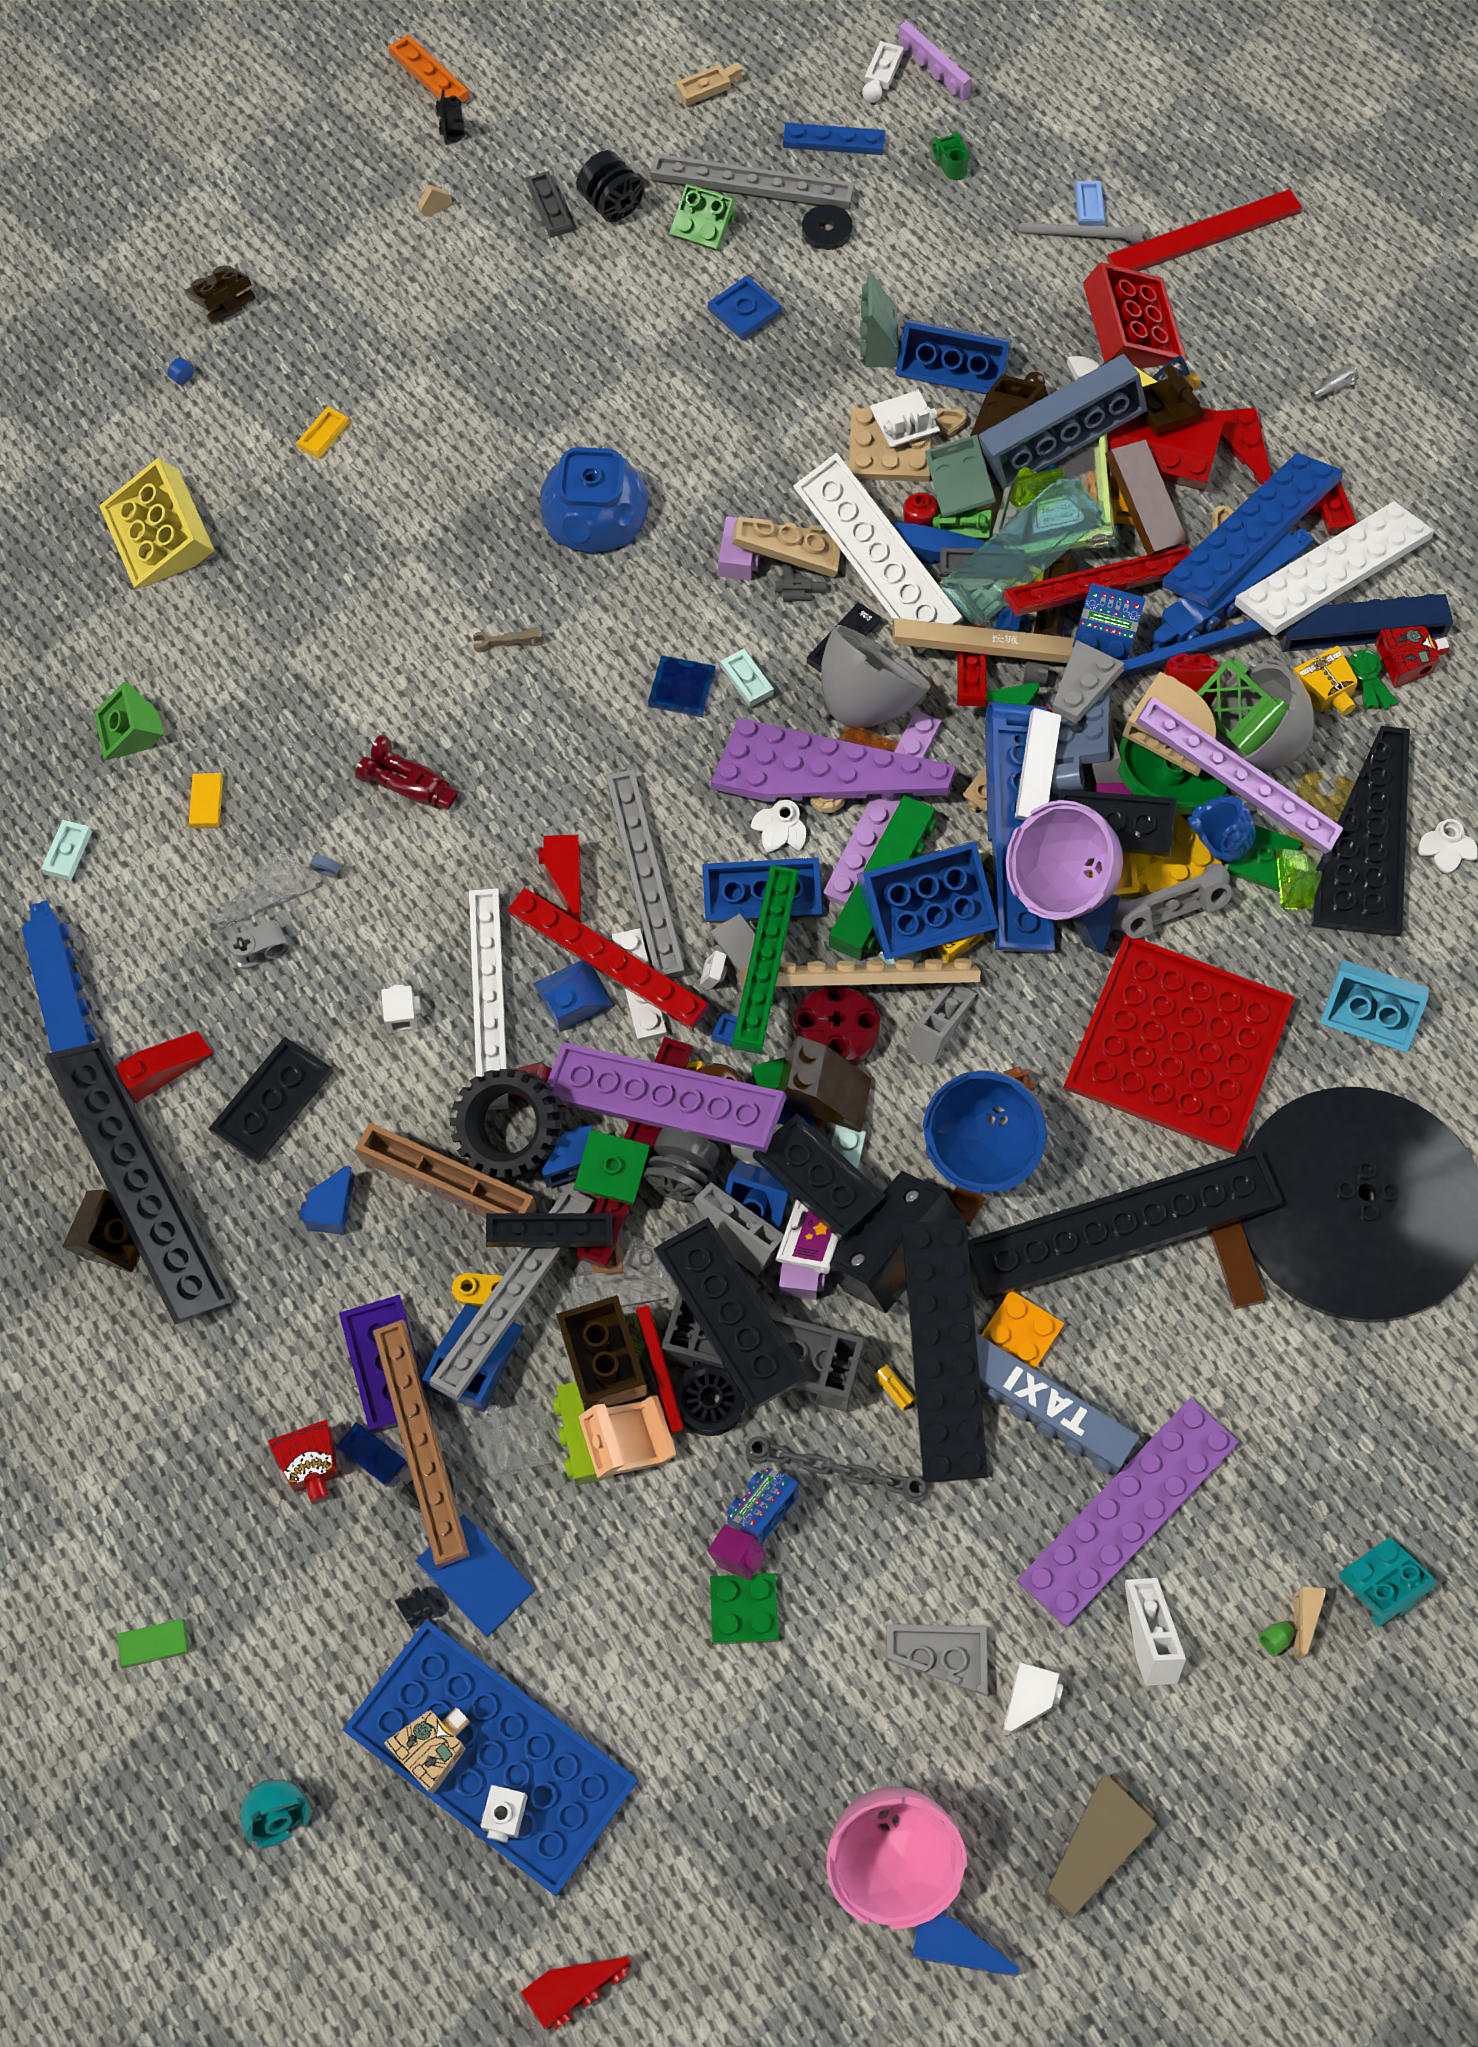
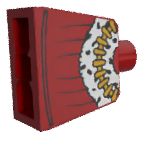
[268,1419,338,1504]

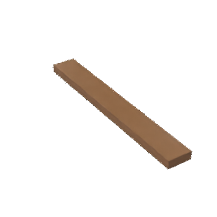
[373,1319,470,1568]

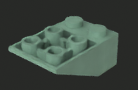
[860,273,898,367]
[925,434,996,518]

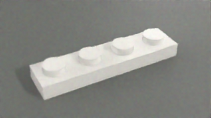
[612,928,667,1043]

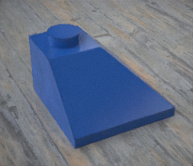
[533,960,613,1032]
[725,1161,789,1231]

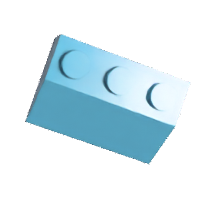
[1320,959,1429,1052]

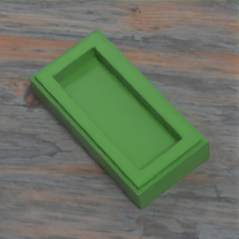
[117,1619,189,1668]

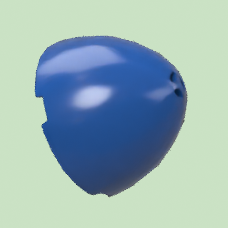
[923,1070,1047,1193]

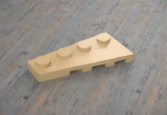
[732,517,840,578]

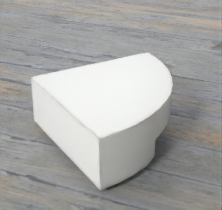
[1067,356,1100,380]

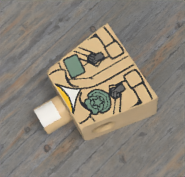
[384,1707,470,1795]

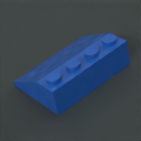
[857,842,999,960]

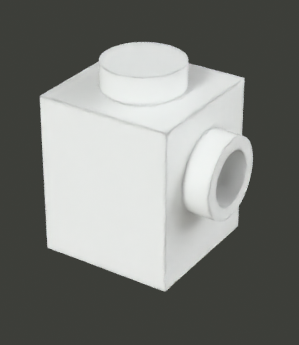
[381,985,422,1033]
[480,1785,528,1843]

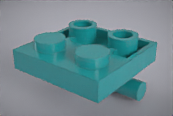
[1339,1537,1436,1627]

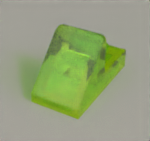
[1276,849,1322,910]

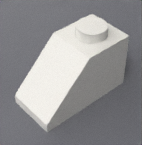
[1002,1663,1063,1736]

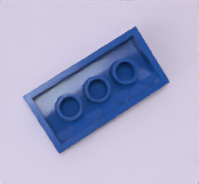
[702,857,822,922]

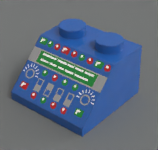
[1072,583,1146,661]
[726,1467,799,1545]

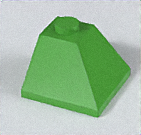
[94,682,164,760]

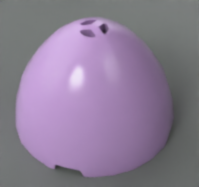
[1006,800,1123,920]

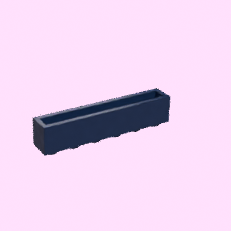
[1278,594,1453,652]

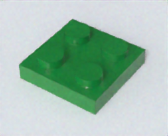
[710,1573,779,1645]

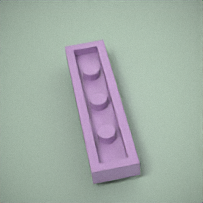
[898,21,972,101]

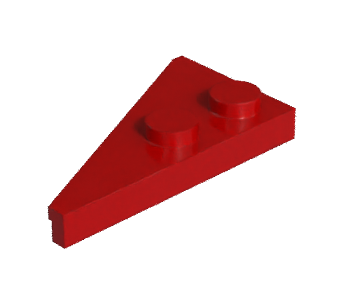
[1220,408,1271,485]

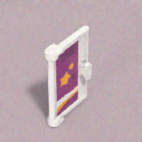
[775,1199,838,1274]

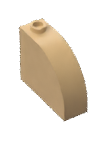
[1122,672,1216,777]

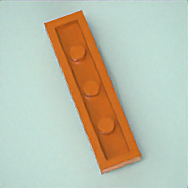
[389,35,470,103]

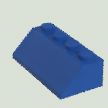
[895,319,1012,394]

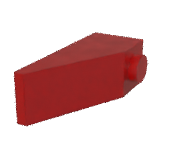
[538,834,581,923]
[115,1031,214,1103]

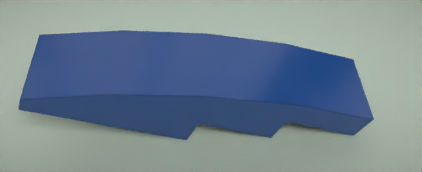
[890,521,998,564]

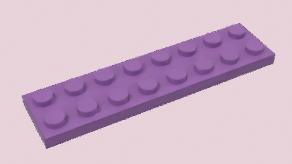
[546,1042,787,1152]
[1016,1398,1239,1628]

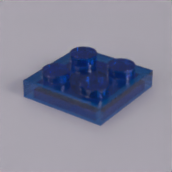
[648,655,716,718]

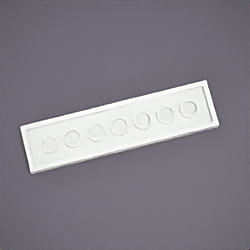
[793,452,964,654]
[1234,501,1434,635]

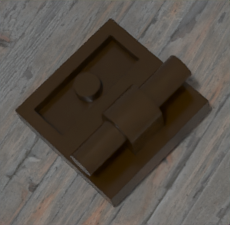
[184,265,256,324]
[1141,365,1205,435]

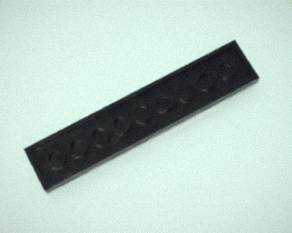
[44,1041,233,1325]
[968,1148,1283,1301]

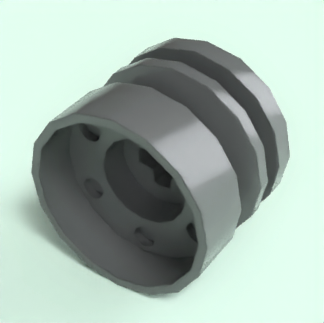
[642,1128,720,1204]

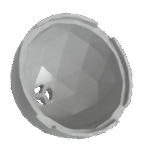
[821,625,931,728]
[1210,658,1315,771]

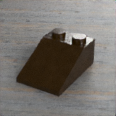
[778,1036,872,1132]

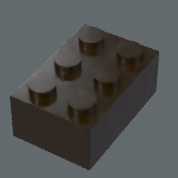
[556,1295,647,1411]

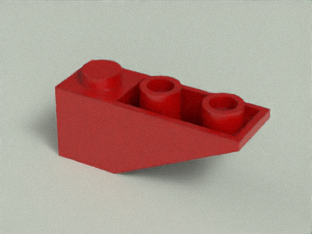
[520,1957,632,2031]

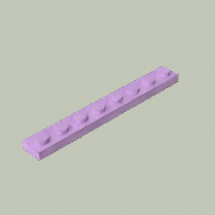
[1135,696,1343,854]
[822,710,941,906]

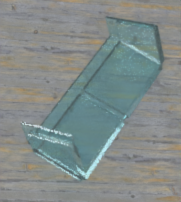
[939,478,1106,627]

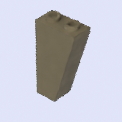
[1045,1774,1157,1919]

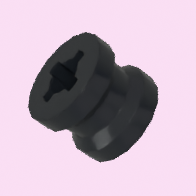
[395,1586,434,1629]

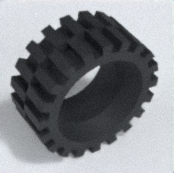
[450,1069,566,1177]

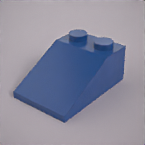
[415,1514,534,1637]

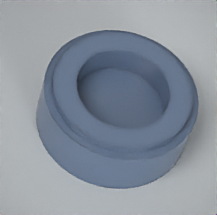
[310,855,341,878]

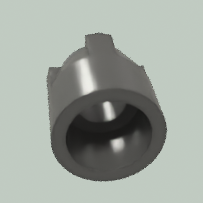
[1023,661,1049,687]

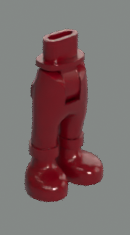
[355,735,459,810]

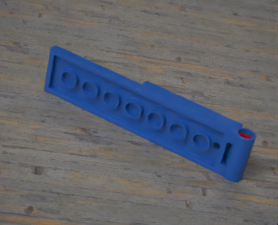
[985,702,1055,954]

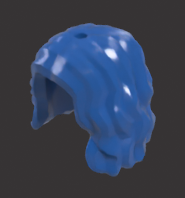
[1187,795,1256,862]

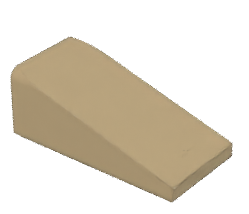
[1294,1586,1326,1660]

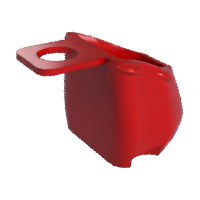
[1165,653,1219,708]

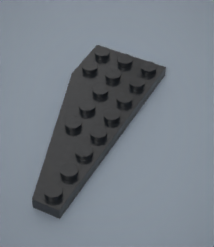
[1311,726,1410,937]

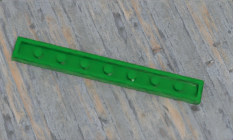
[731,865,799,1054]

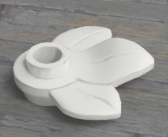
[751,800,806,853]
[1418,819,1478,873]

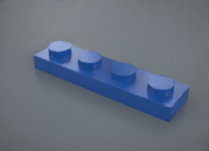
[783,122,885,155]

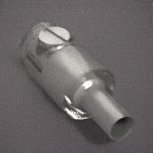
[1310,363,1359,400]

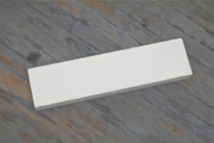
[1015,708,1061,821]

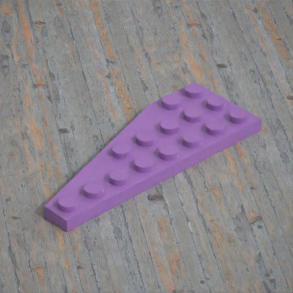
[711,718,956,802]

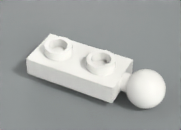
[862,41,904,103]

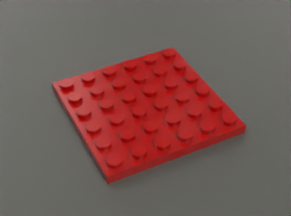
[1063,934,1295,1155]

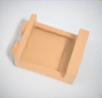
[578,1395,676,1478]

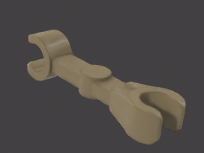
[473,627,543,653]

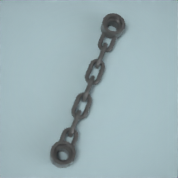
[746,1436,928,1504]

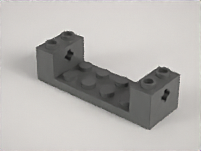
[661,1292,864,1412]

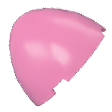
[826,1786,967,1930]

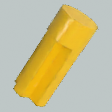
[873,1364,916,1411]

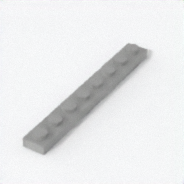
[650,153,854,209]
[606,769,685,979]
[430,1186,594,1401]

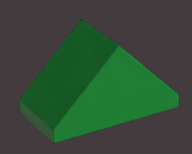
[981,682,1039,713]

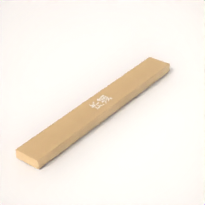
[892,618,1116,663]

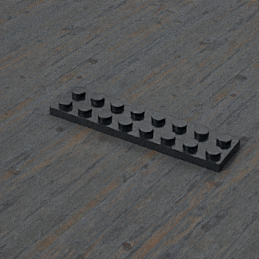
[901,1219,988,1482]

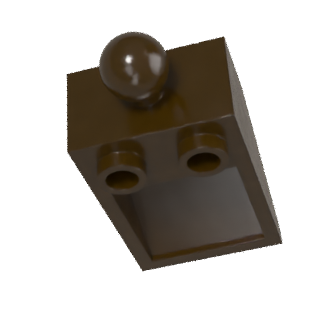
[970,371,1048,458]

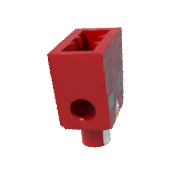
[1375,626,1449,688]

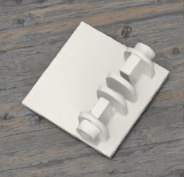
[870,390,940,448]

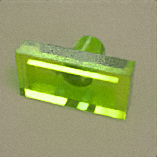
[1010,467,1066,508]

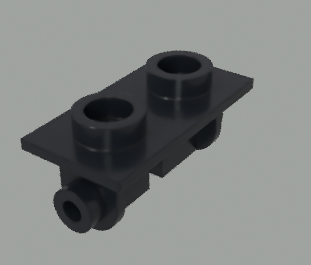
[436,90,466,145]

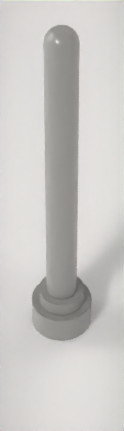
[1018,223,1143,245]

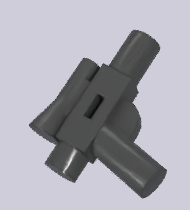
[775,562,826,602]

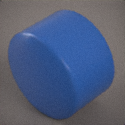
[167,357,194,385]

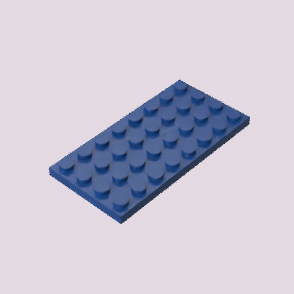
[342,1619,639,1897]

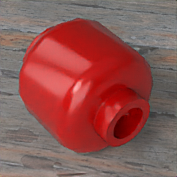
[903,492,939,527]

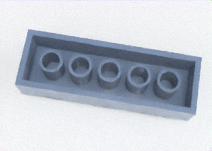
[978,354,1148,491]

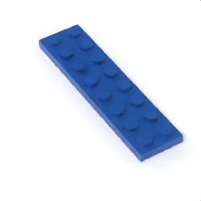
[1162,452,1343,607]

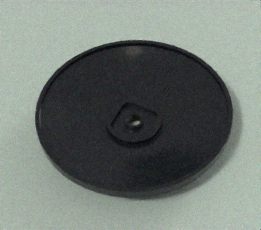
[1240,1087,1478,1323]

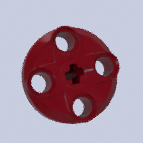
[793,985,881,1066]

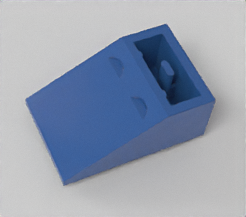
[422,1304,524,1413]

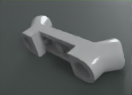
[1111,863,1232,939]

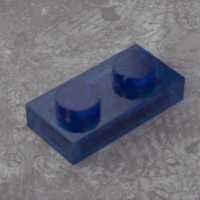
[336,1421,407,1487]

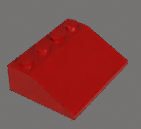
[1083,262,1186,369]
[1107,407,1227,491]

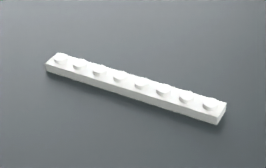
[469,888,509,1110]

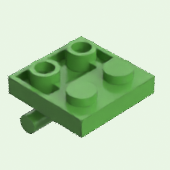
[669,184,736,251]

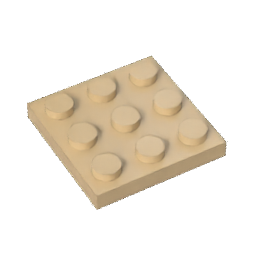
[849,408,931,482]

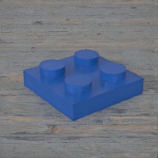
[708,275,781,340]

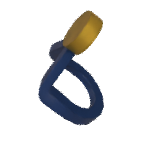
[1152,356,1201,390]

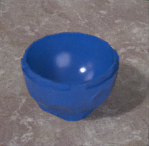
[540,447,649,554]

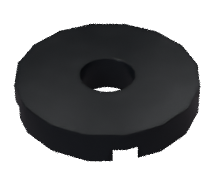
[802,205,853,250]

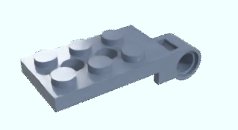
[1051,688,1111,795]

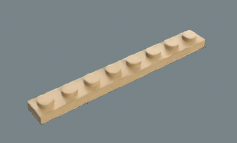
[740,958,981,987]

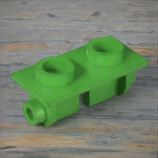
[933,510,992,538]

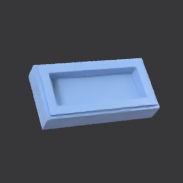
[1075,181,1105,226]

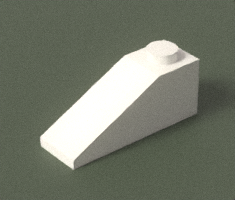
[1125,1578,1186,1686]

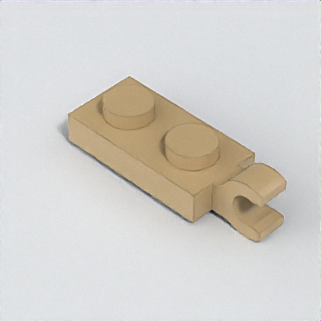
[675,62,744,106]

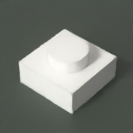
[699,951,727,990]

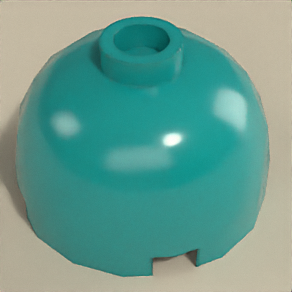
[239,1780,311,1848]

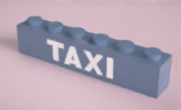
[976,1333,1140,1475]

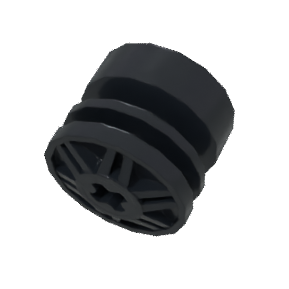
[576,150,645,223]

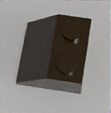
[62,1189,139,1272]

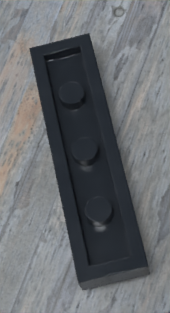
[486,1213,613,1247]

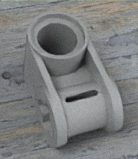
[228,920,289,969]

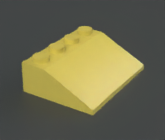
[100,458,215,589]

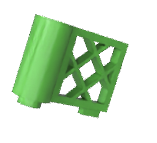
[1197,658,1290,755]

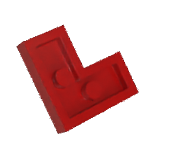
[1304,481,1357,535]

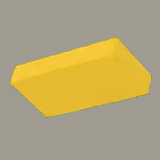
[296,406,350,459]
[189,773,223,829]

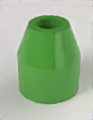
[1258,1621,1295,1656]

